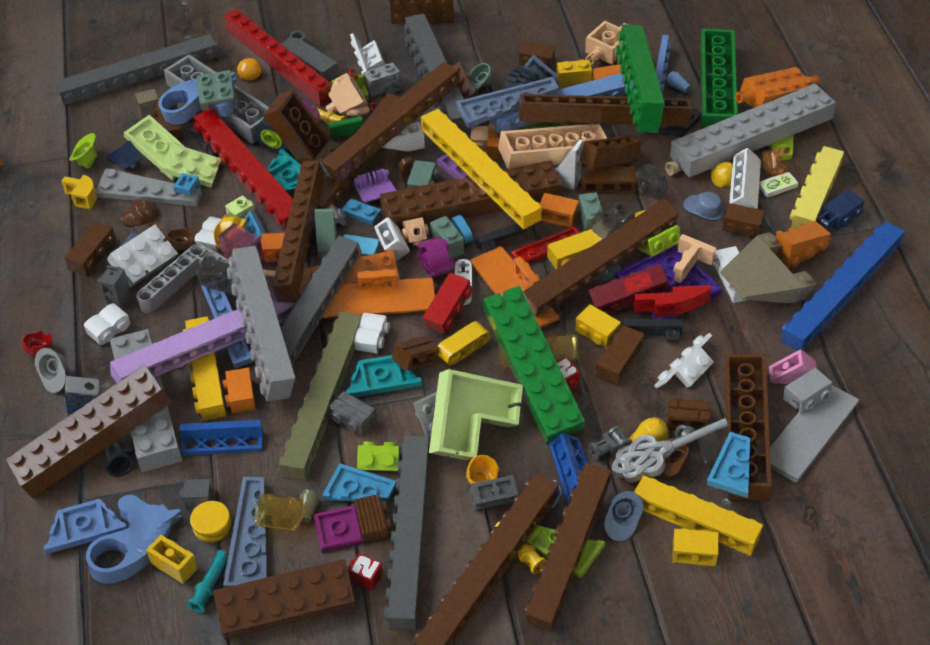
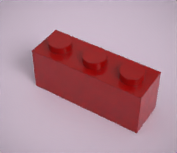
[422,273,473,335]

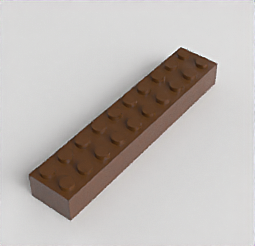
[379,161,562,231]

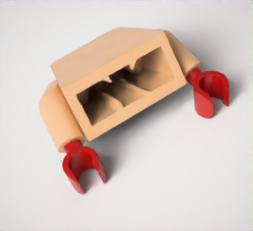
[326,68,377,117]

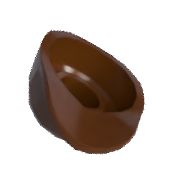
[120,199,158,226]
[662,438,690,477]

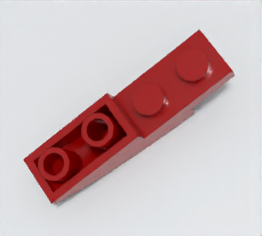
[634,285,711,318]

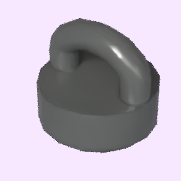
[675,424,696,446]

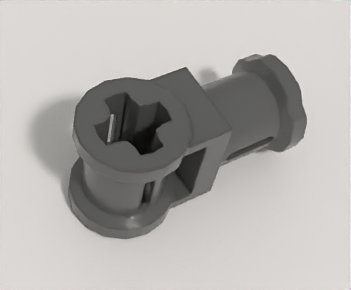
[588,426,632,460]

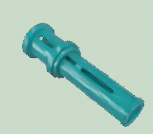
[187,550,229,613]

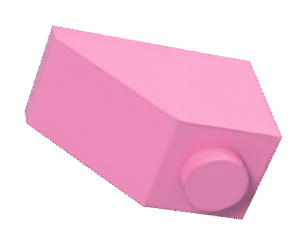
[769,349,817,384]

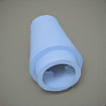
[665,71,691,94]

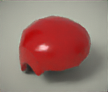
[21,331,53,357]

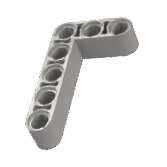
[137,244,232,313]

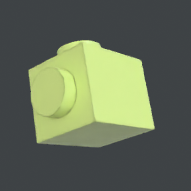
[225,196,255,219]

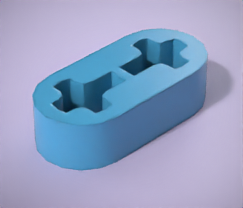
[451,215,473,245]

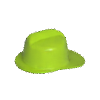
[69,133,98,169]

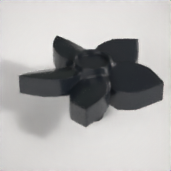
[383,82,403,97]

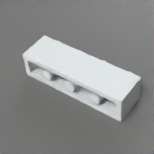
[729,148,761,209]

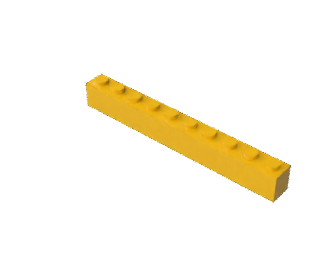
[421,109,542,230]

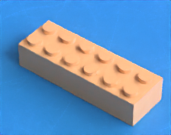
[498,123,607,169]

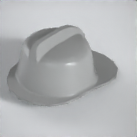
[35,348,67,393]

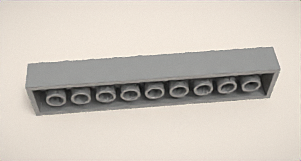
[670,84,836,178]

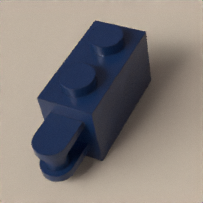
[816,189,865,230]

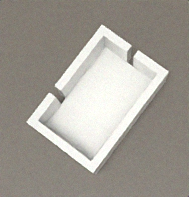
[107,224,178,288]

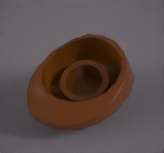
[165,228,197,251]

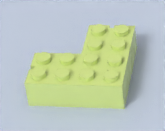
[429,369,523,460]

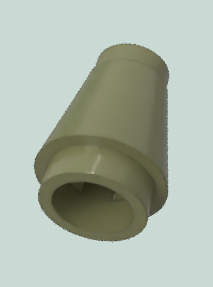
[298,490,320,523]

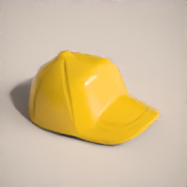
[711,162,733,188]
[630,417,669,442]

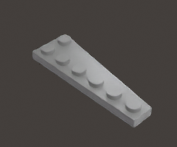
[96,169,202,206]

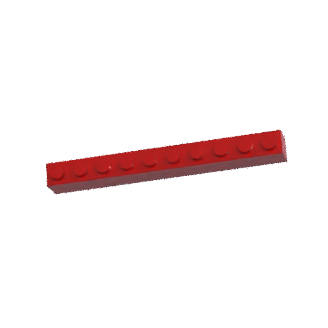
[224,9,332,107]
[193,108,293,231]

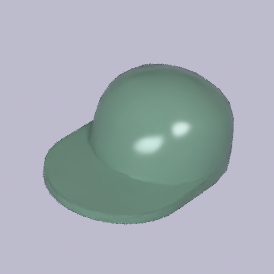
[470,63,495,90]

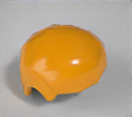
[237,58,262,81]
[466,455,499,485]

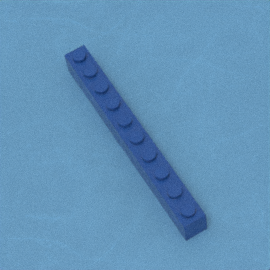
[781,221,905,351]

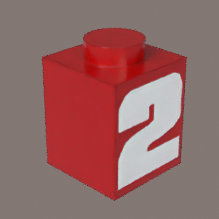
[557,357,580,390]
[347,553,383,591]

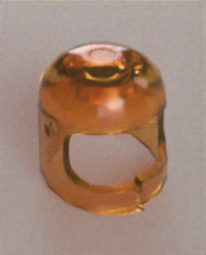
[762,147,790,176]

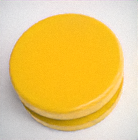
[190,501,232,543]

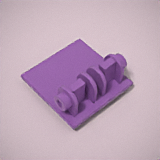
[353,168,396,203]

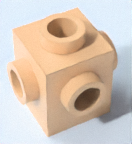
[402,217,429,245]

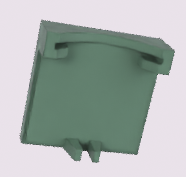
[196,70,234,111]

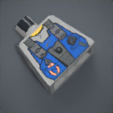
[65,376,107,415]

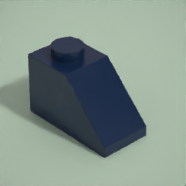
[106,140,142,170]

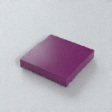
[314,505,364,553]

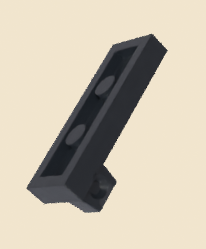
[475,223,530,253]
[624,319,683,342]

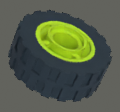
[254,118,288,154]

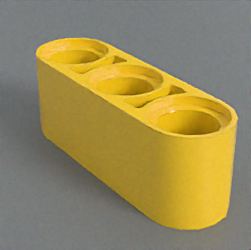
[438,321,491,366]

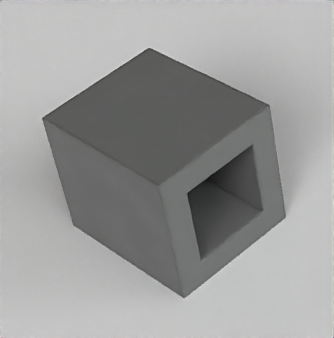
[180,479,213,509]

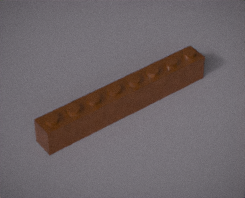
[524,463,611,631]

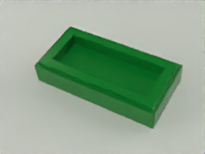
[328,116,363,140]

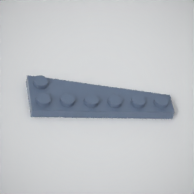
[456,77,559,128]
[223,477,267,588]

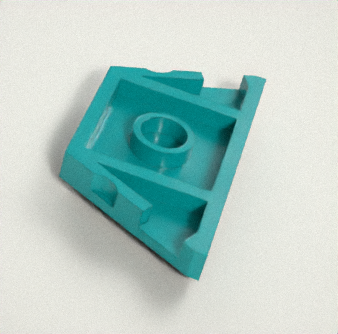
[267,149,301,195]
[346,355,422,397]

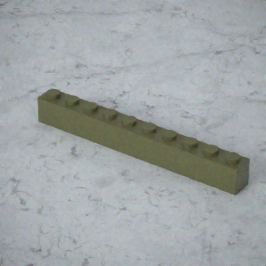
[278,311,362,481]

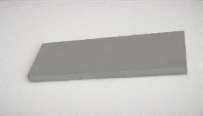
[770,385,859,483]

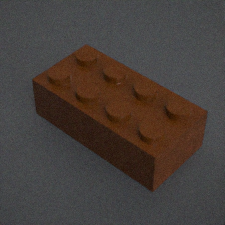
[389,0,454,24]
[263,89,331,164]

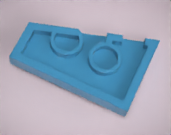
[707,432,750,498]
[322,463,396,502]

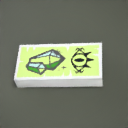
[759,172,798,198]

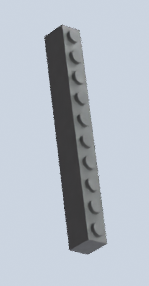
[55,34,219,105]
[384,436,430,630]

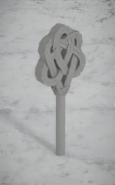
[612,418,729,483]

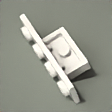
[350,33,385,75]
[654,333,714,388]

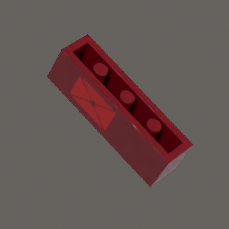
[589,264,670,314]

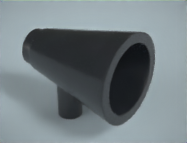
[105,441,136,477]

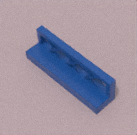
[179,420,264,456]
[549,432,588,506]

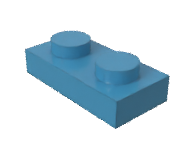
[342,199,382,226]
[243,211,266,249]

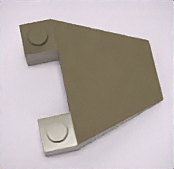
[720,232,817,303]

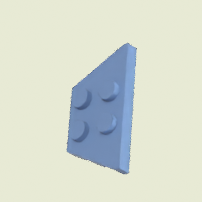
[44,499,127,555]

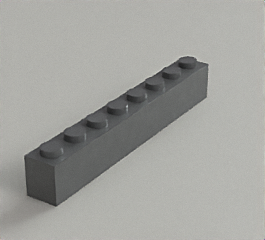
[281,236,362,366]

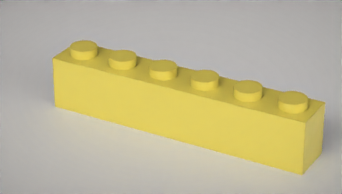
[790,146,844,229]

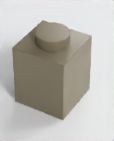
[135,89,161,117]

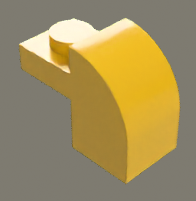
[61,175,97,210]

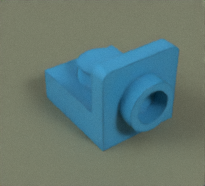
[173,173,201,195]

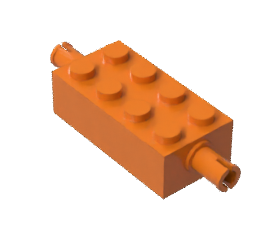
[735,67,820,108]

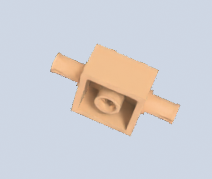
[585,21,629,65]

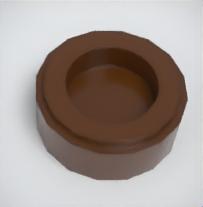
[398,157,415,174]

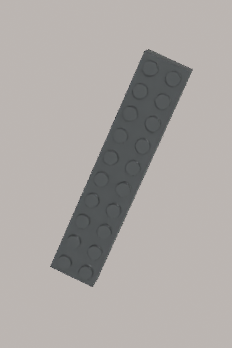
[404,14,472,139]

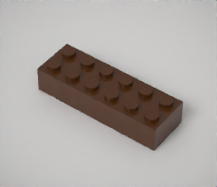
[213,559,355,640]

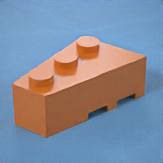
[776,221,831,269]

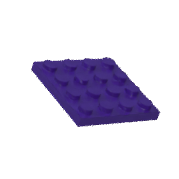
[615,244,722,319]

